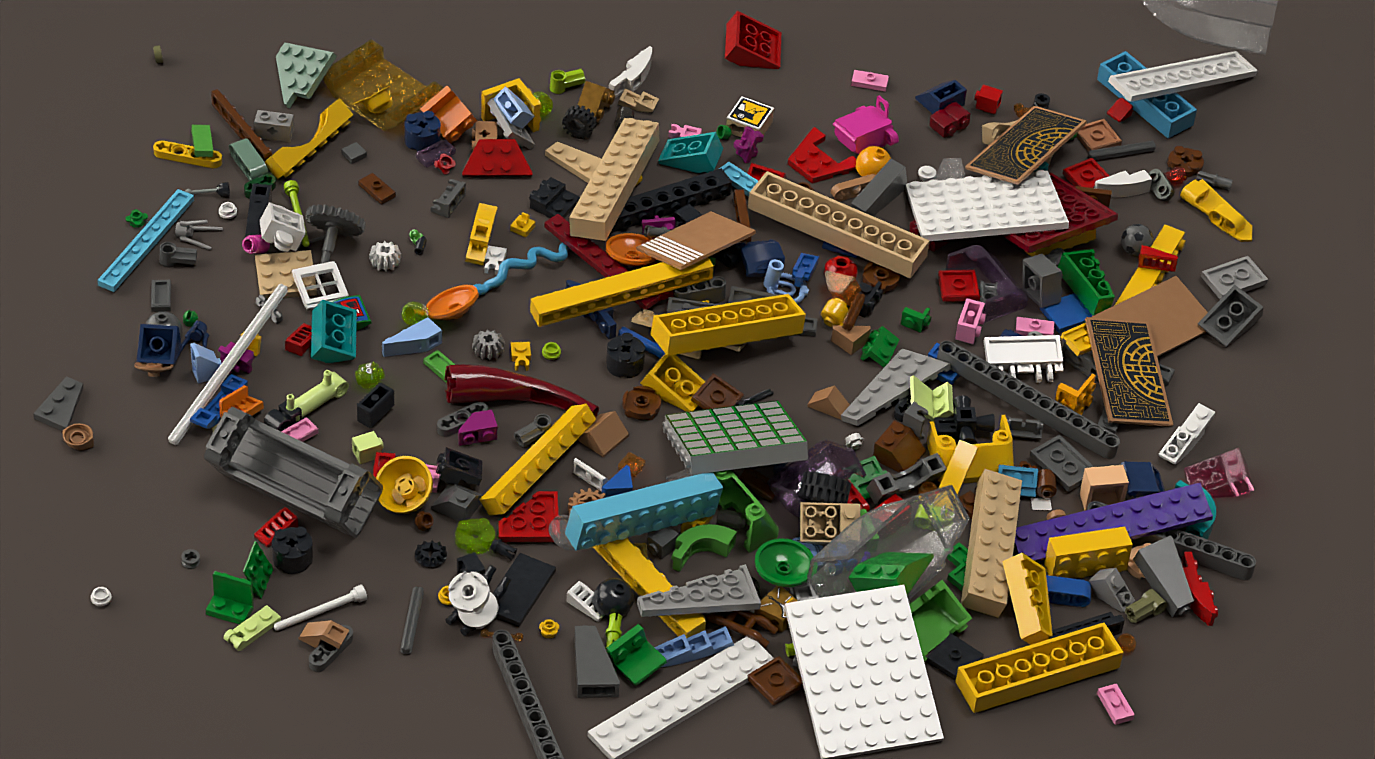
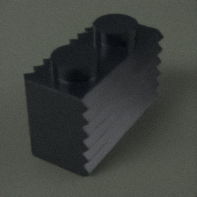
[357,382,395,428]

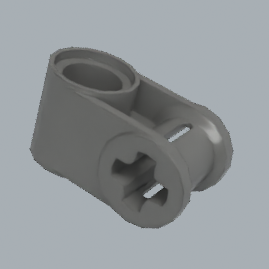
[979,281,999,315]

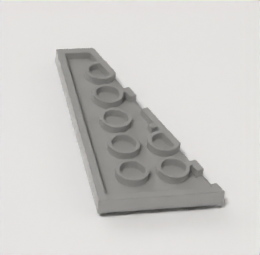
[841,349,951,426]
[637,564,761,617]

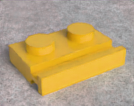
[1060,323,1092,356]

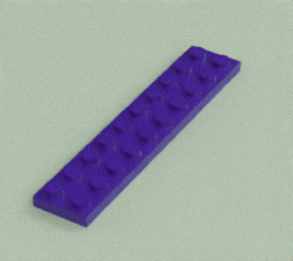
[1014,483,1213,563]

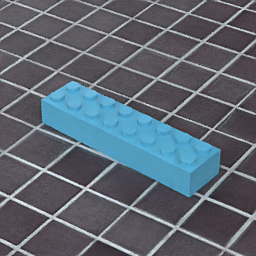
[565,472,723,551]

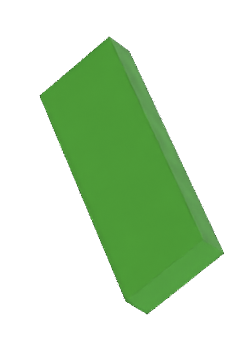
[191,125,213,157]

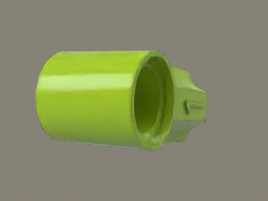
[550,69,585,94]

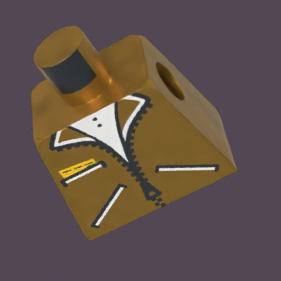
[754,586,798,632]

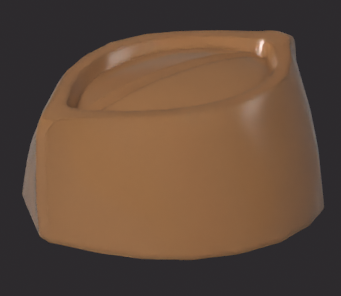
[62,423,94,450]

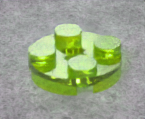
[455,518,495,554]

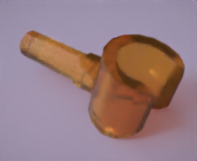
[1014,103,1032,117]

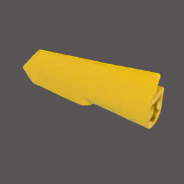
[1180,179,1252,242]

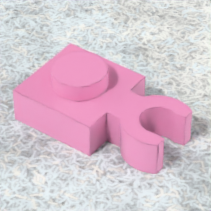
[668,124,702,138]

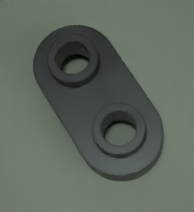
[1148,169,1175,201]

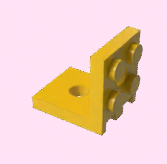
[481,78,541,132]

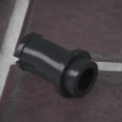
[490,538,517,560]

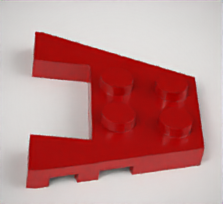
[787,127,857,183]

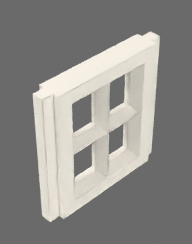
[292,261,349,310]

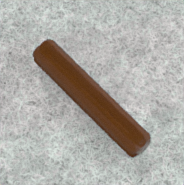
[842,293,865,330]

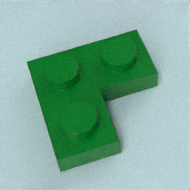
[945,542,968,591]

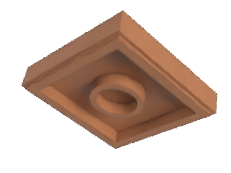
[1076,119,1122,152]

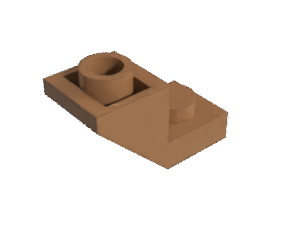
[299,620,349,649]

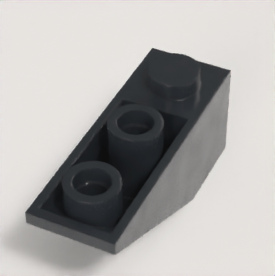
[245,183,272,238]

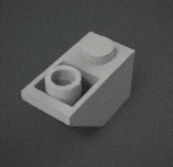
[1088,568,1135,612]

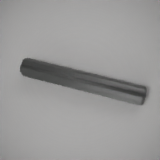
[1088,141,1156,160]
[400,587,424,654]

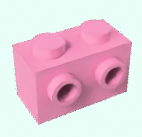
[955,299,986,344]

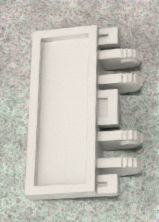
[984,335,1063,383]

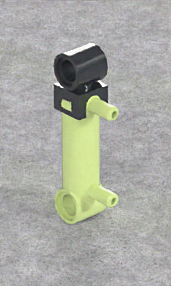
[264,370,349,431]

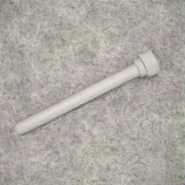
[274,585,367,631]

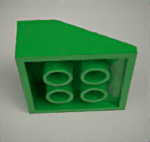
[848,552,935,595]

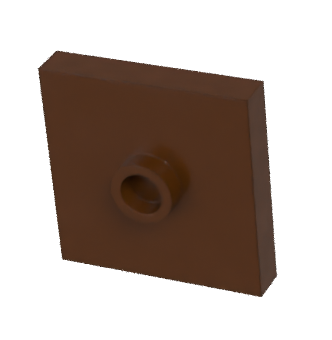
[691,373,744,410]
[747,656,804,706]

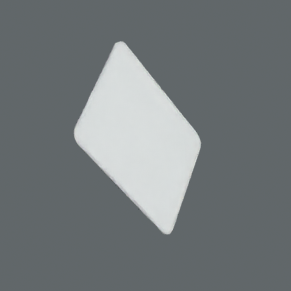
[1031,498,1052,510]

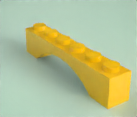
[265,98,354,180]

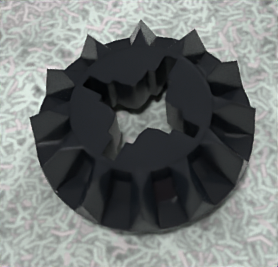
[415,540,447,567]

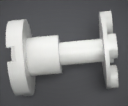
[448,572,499,629]

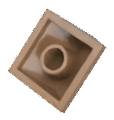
[577,411,629,458]

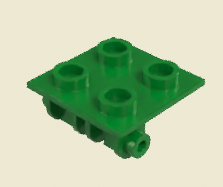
[243,541,273,599]

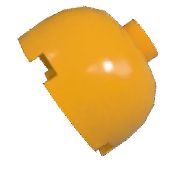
[855,146,891,177]

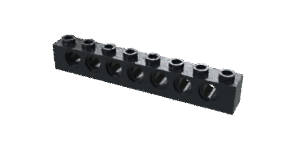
[610,168,732,234]

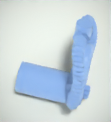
[763,259,809,304]

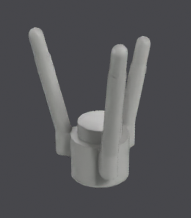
[175,220,223,250]

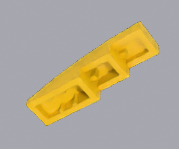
[932,440,978,518]

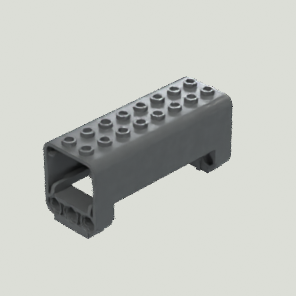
[204,407,383,538]

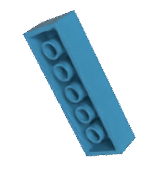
[1097,51,1197,138]

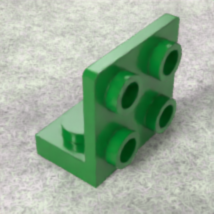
[206,571,254,625]
[606,624,667,685]

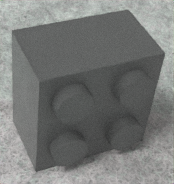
[1023,254,1063,308]

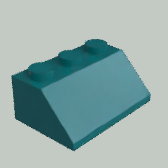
[311,299,357,363]

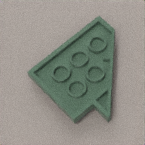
[276,43,337,108]

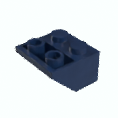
[915,80,967,114]
[1121,461,1165,498]

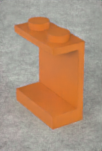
[420,86,477,144]

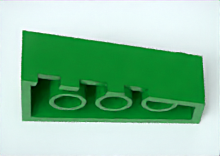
[1058,249,1115,316]

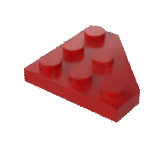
[499,491,559,542]

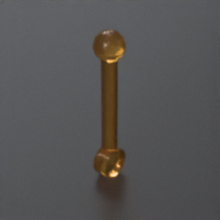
[481,629,524,641]

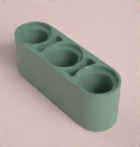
[229,139,269,181]

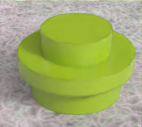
[542,342,561,360]

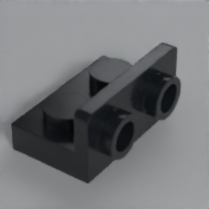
[846,281,883,318]

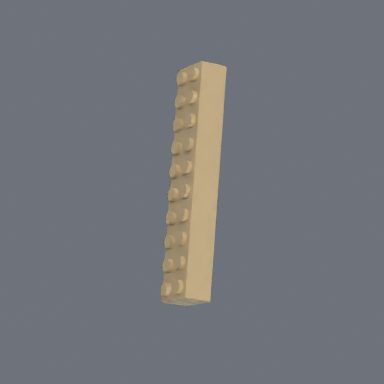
[569,118,659,241]
[748,171,929,278]

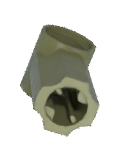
[1125,589,1167,623]

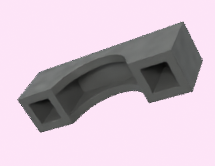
[866,453,947,505]

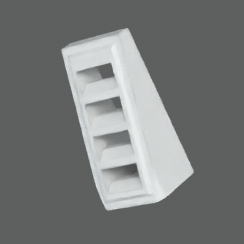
[567,581,605,622]

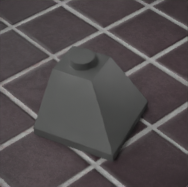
[431,484,483,524]

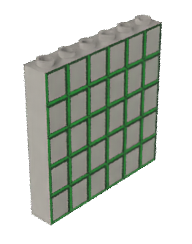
[662,400,808,475]

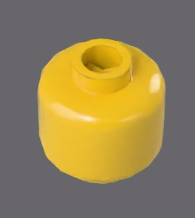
[821,298,848,327]

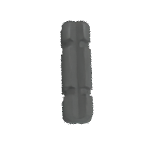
[255,295,283,323]

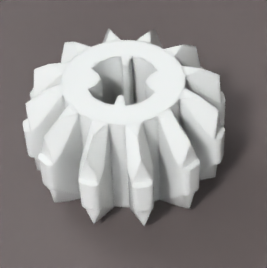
[369,240,401,271]

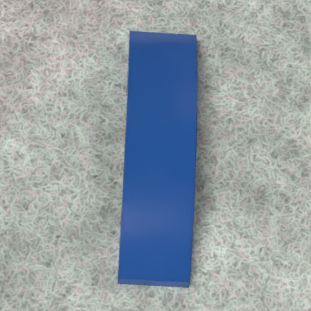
[190,374,248,429]

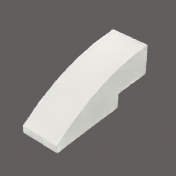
[1094,170,1152,198]

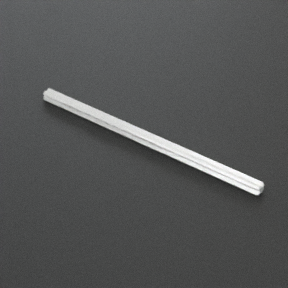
[168,284,288,445]

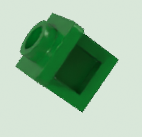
[901,307,932,333]

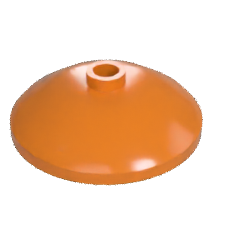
[606,233,657,267]
[425,285,479,320]

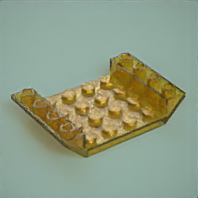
[323,39,444,131]

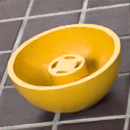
[376,456,433,514]

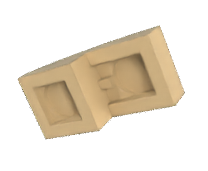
[618,89,659,112]

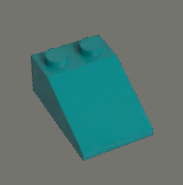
[658,132,723,173]

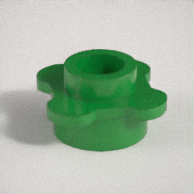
[125,209,148,228]

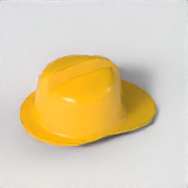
[352,86,393,113]

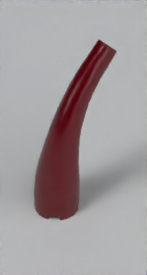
[444,364,599,418]

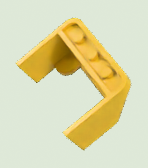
[926,415,1014,483]

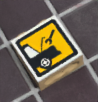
[726,97,774,137]

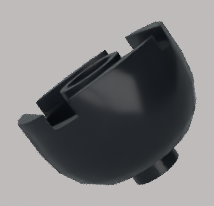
[592,578,634,620]

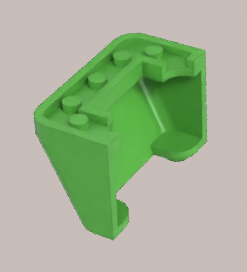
[713,470,779,553]
[909,580,972,661]

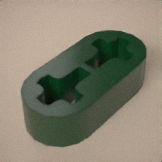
[244,174,276,199]

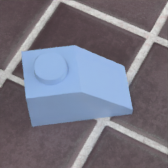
[493,87,535,129]
[190,343,222,384]

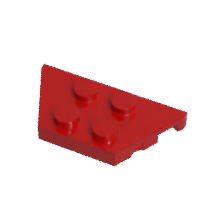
[462,139,532,176]

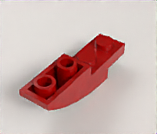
[1181,552,1218,626]

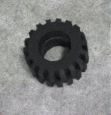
[798,471,852,504]

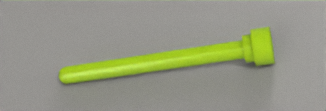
[284,180,310,247]

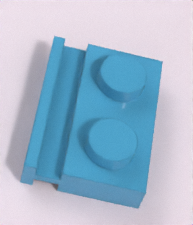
[998,465,1038,498]

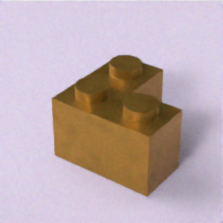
[578,81,615,123]

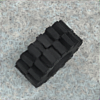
[562,105,597,139]

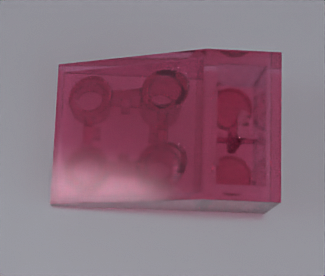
[1184,448,1254,498]

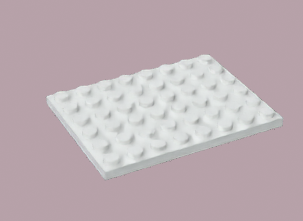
[905,170,1069,241]
[784,585,944,759]

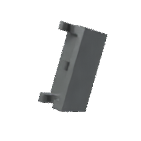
[431,179,466,218]
[902,401,928,442]

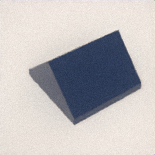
[136,324,182,365]

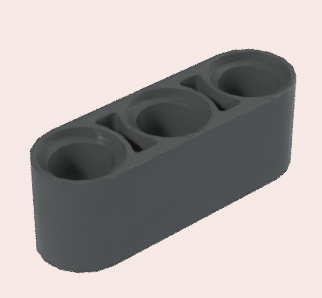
[674,276,726,303]

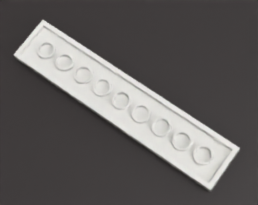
[1108,51,1258,102]
[588,637,774,759]

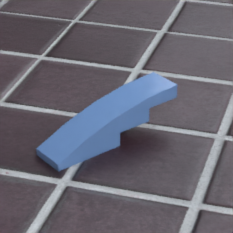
[654,626,734,667]

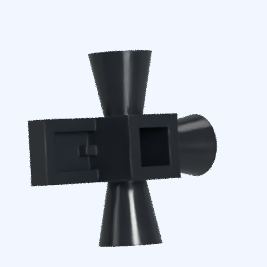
[934,395,995,444]

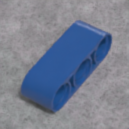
[1046,575,1091,607]

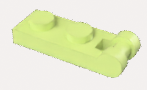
[223,605,281,651]

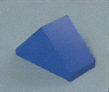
[601,465,633,498]

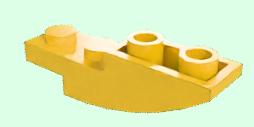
[465,203,498,265]

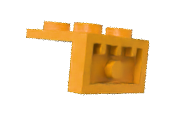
[1055,374,1096,415]

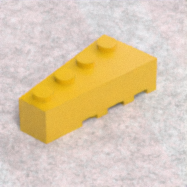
[1002,553,1053,645]

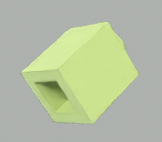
[352,431,384,464]

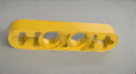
[153,141,222,168]

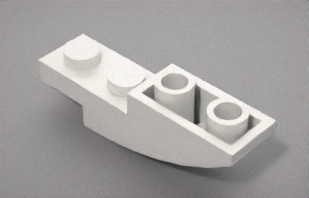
[609,46,652,98]
[1159,403,1215,465]

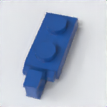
[792,253,819,288]

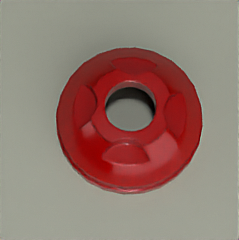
[824,256,857,285]

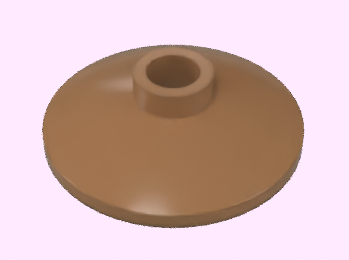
[134,362,174,377]

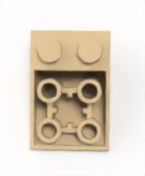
[800,502,860,548]

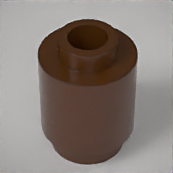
[1037,469,1057,498]

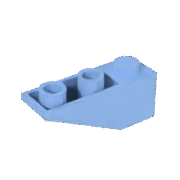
[382,317,442,357]

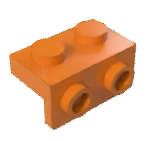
[219,385,264,418]

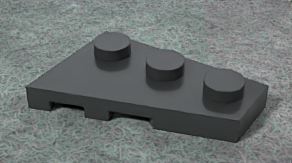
[34,376,83,431]

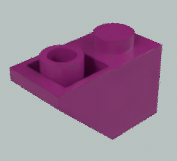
[458,410,498,446]

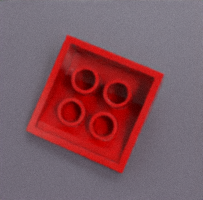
[725,11,782,69]

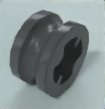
[181,549,200,569]

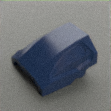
[735,239,785,277]

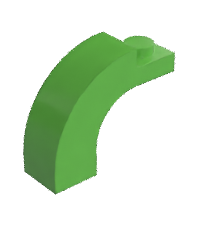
[671,524,737,572]

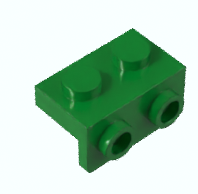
[860,326,900,368]

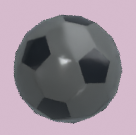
[1121,224,1154,256]

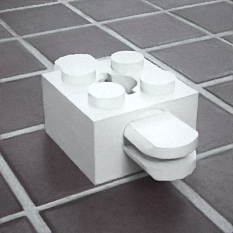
[260,203,306,252]

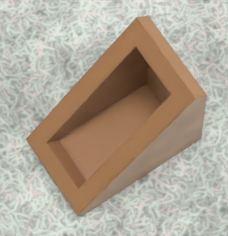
[831,326,871,355]
[807,385,850,420]

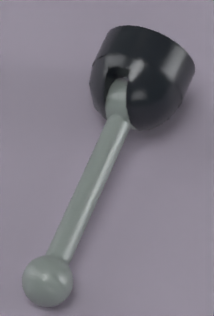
[185,182,230,197]

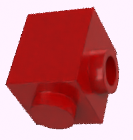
[974,85,1003,114]

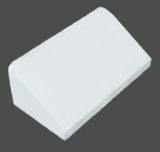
[573,458,609,492]

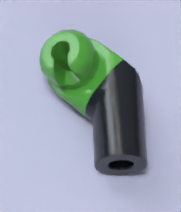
[409,230,427,255]

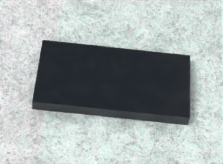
[493,553,556,627]

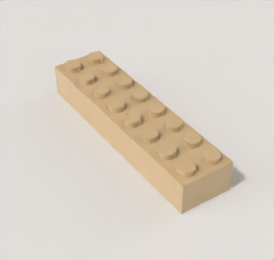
[961,469,1022,618]

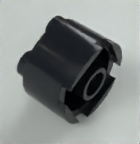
[606,333,645,378]
[272,527,313,574]

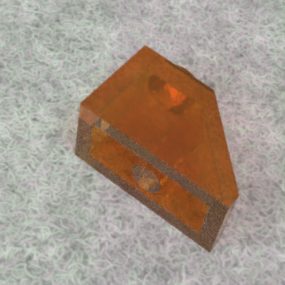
[825,271,862,306]

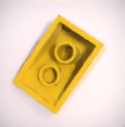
[640,354,705,412]

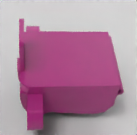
[833,95,899,154]

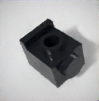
[457,552,485,576]

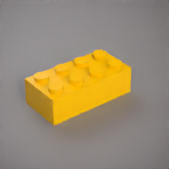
[1044,527,1133,578]

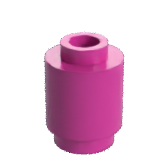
[242,235,270,254]

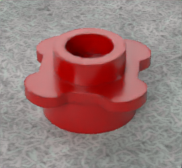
[434,153,456,175]

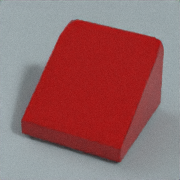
[1107,98,1133,123]

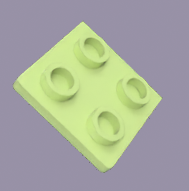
[910,375,954,421]

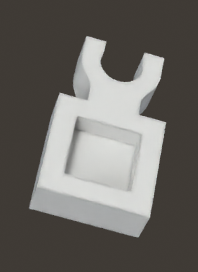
[484,246,507,275]

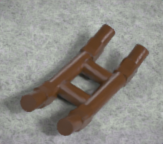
[703,610,779,648]

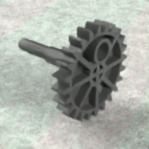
[305,204,366,278]

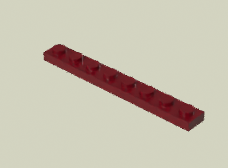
[544,214,659,310]

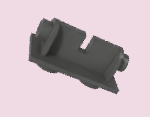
[1006,417,1043,440]

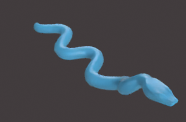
[473,242,571,296]

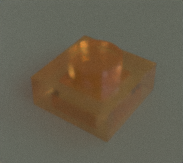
[618,452,646,478]

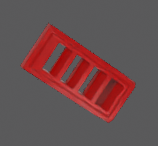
[1138,245,1178,272]
[285,323,312,356]
[254,507,298,548]

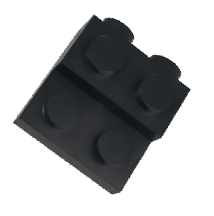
[529,177,580,219]
[436,447,483,486]

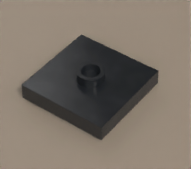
[926,633,984,681]

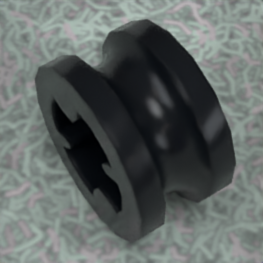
[1033,93,1050,109]

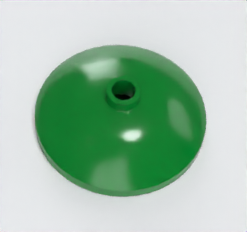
[755,538,815,587]

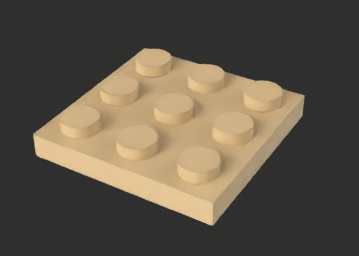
[255,250,317,299]

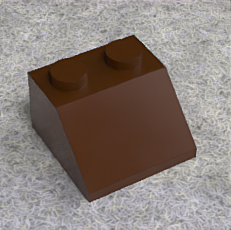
[873,420,926,473]

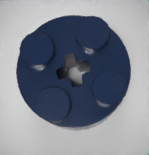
[405,111,441,153]

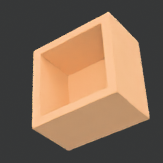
[1080,465,1129,511]

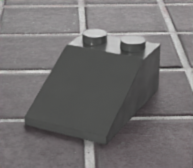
[1198,285,1263,347]

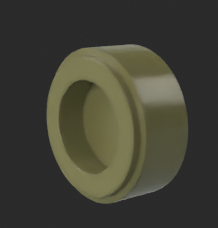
[153,45,164,64]

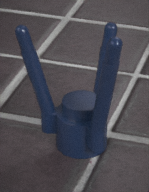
[181,321,209,351]

